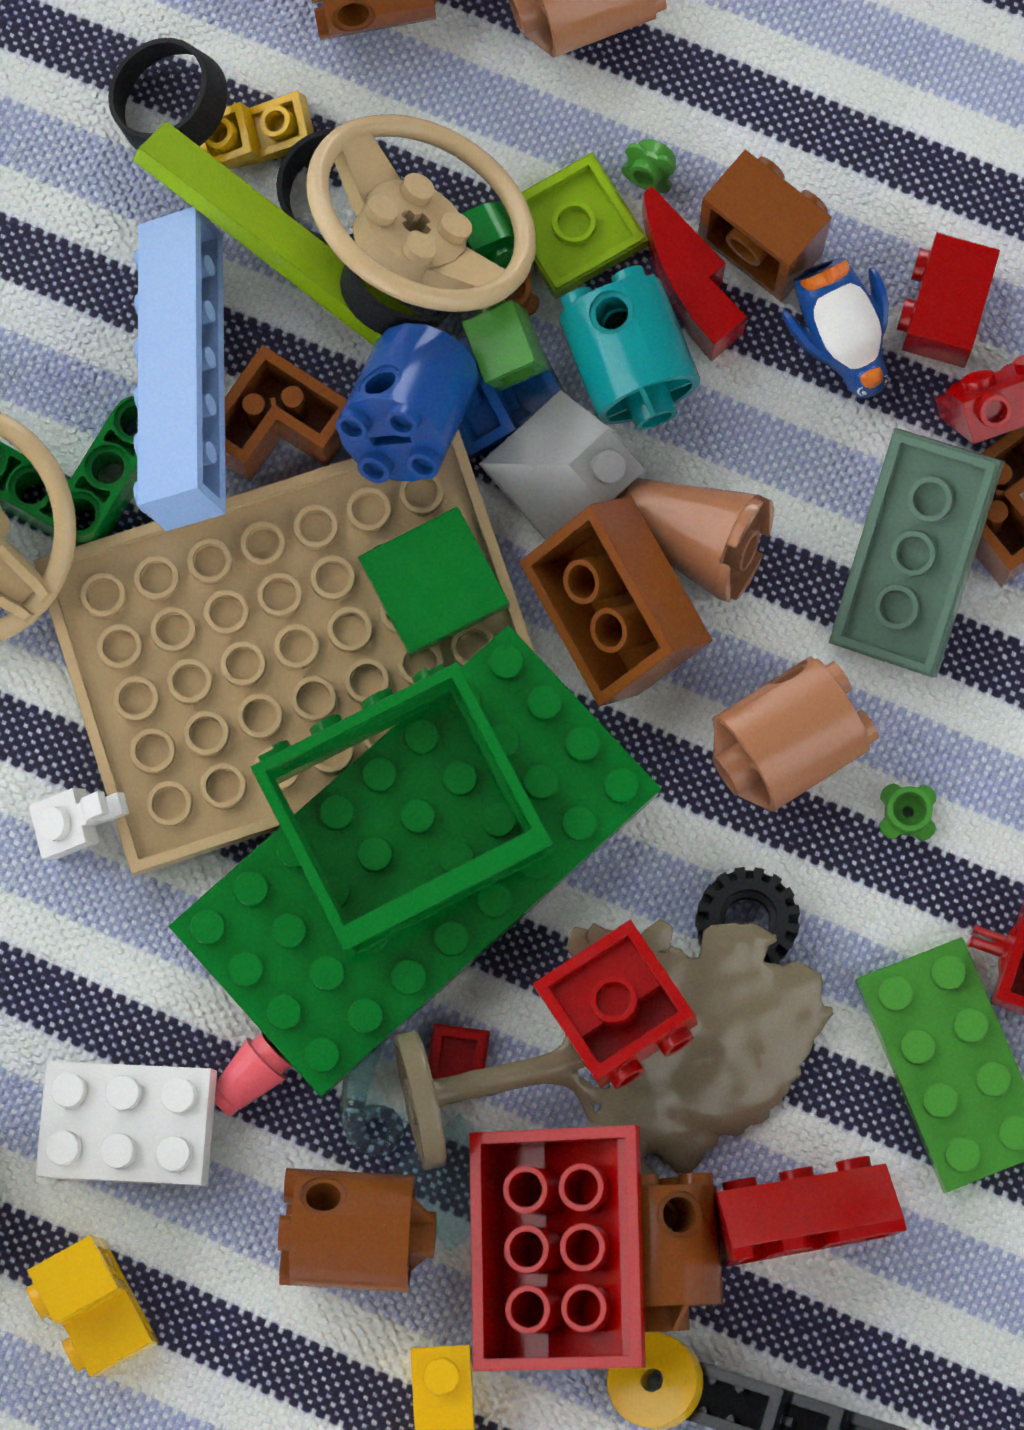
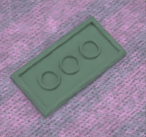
[828,428,1005,678]

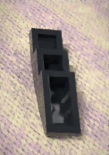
[686,1362,908,1430]

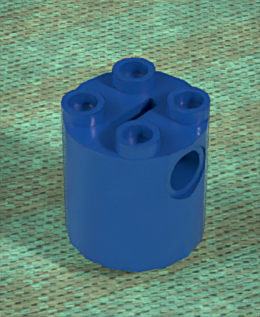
[336,323,479,483]

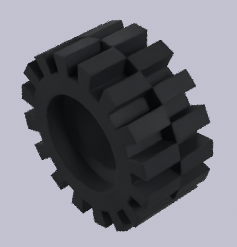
[695,867,800,964]

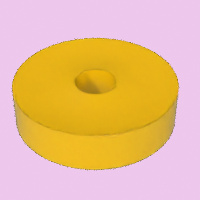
[607,1332,703,1430]

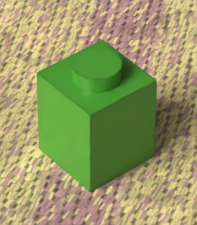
[462,299,549,391]

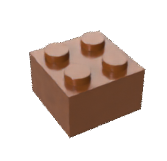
[698,149,832,302]

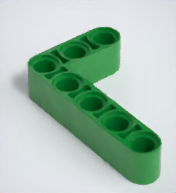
[0,396,138,547]

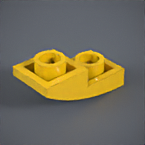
[199,90,314,169]

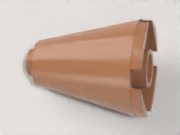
[615,478,774,603]

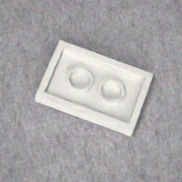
[35,1061,217,1187]

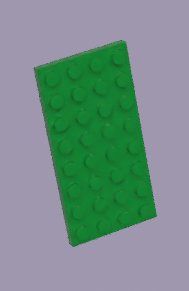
[168,625,662,1098]

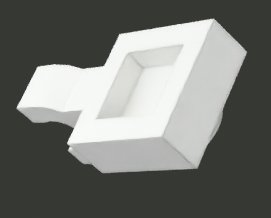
[29,788,129,860]

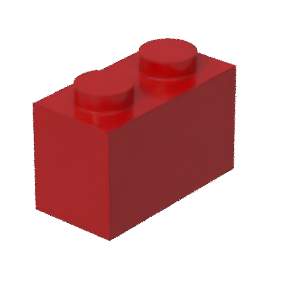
[896,232,1000,368]

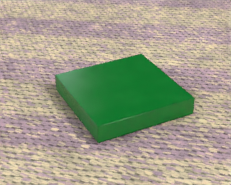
[358,506,510,658]

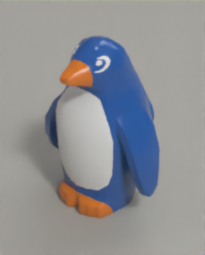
[782,257,889,398]

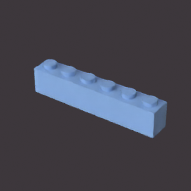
[133,207,226,532]

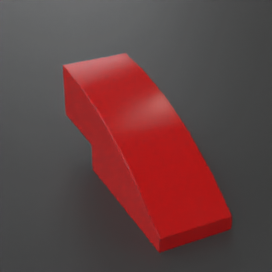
[642,186,747,362]

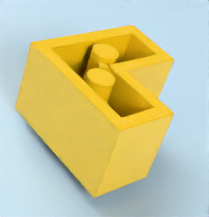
[26,1235,159,1377]

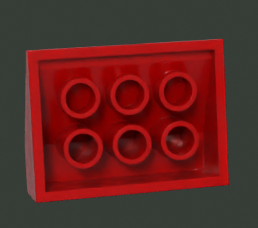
[469,1125,646,1371]

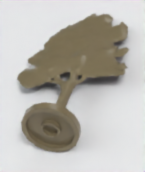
[394,919,833,1174]

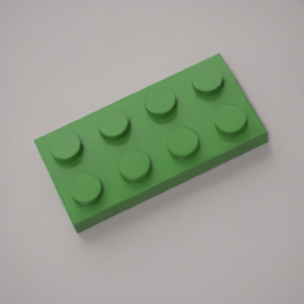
[855,937,1024,1194]

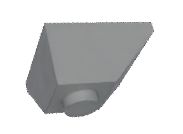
[479,390,646,541]

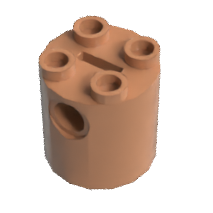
[509,0,667,58]
[712,656,879,812]

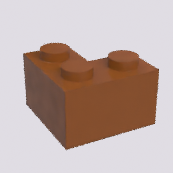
[225,345,347,482]
[975,427,1024,588]

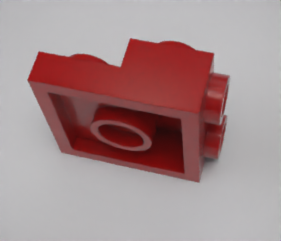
[934,355,1024,444]
[532,919,698,1089]

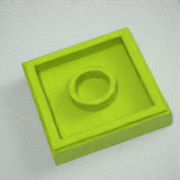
[522,152,648,299]

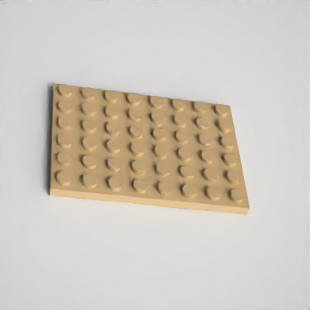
[34,429,535,877]

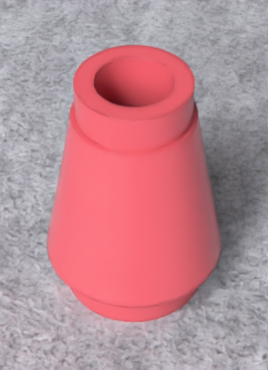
[215,1032,292,1117]

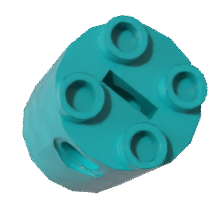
[559,265,701,430]

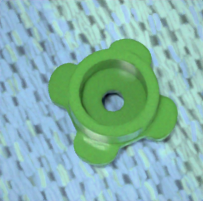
[621,139,676,193]
[879,783,937,841]

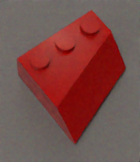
[715,1156,907,1267]

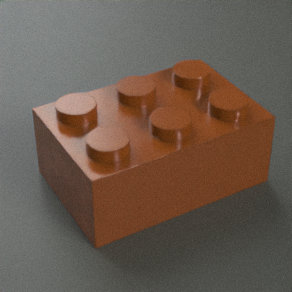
[519,496,713,707]

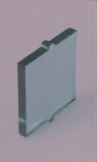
[387,1113,475,1253]

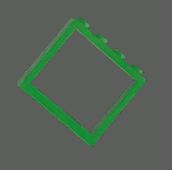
[250,662,553,958]

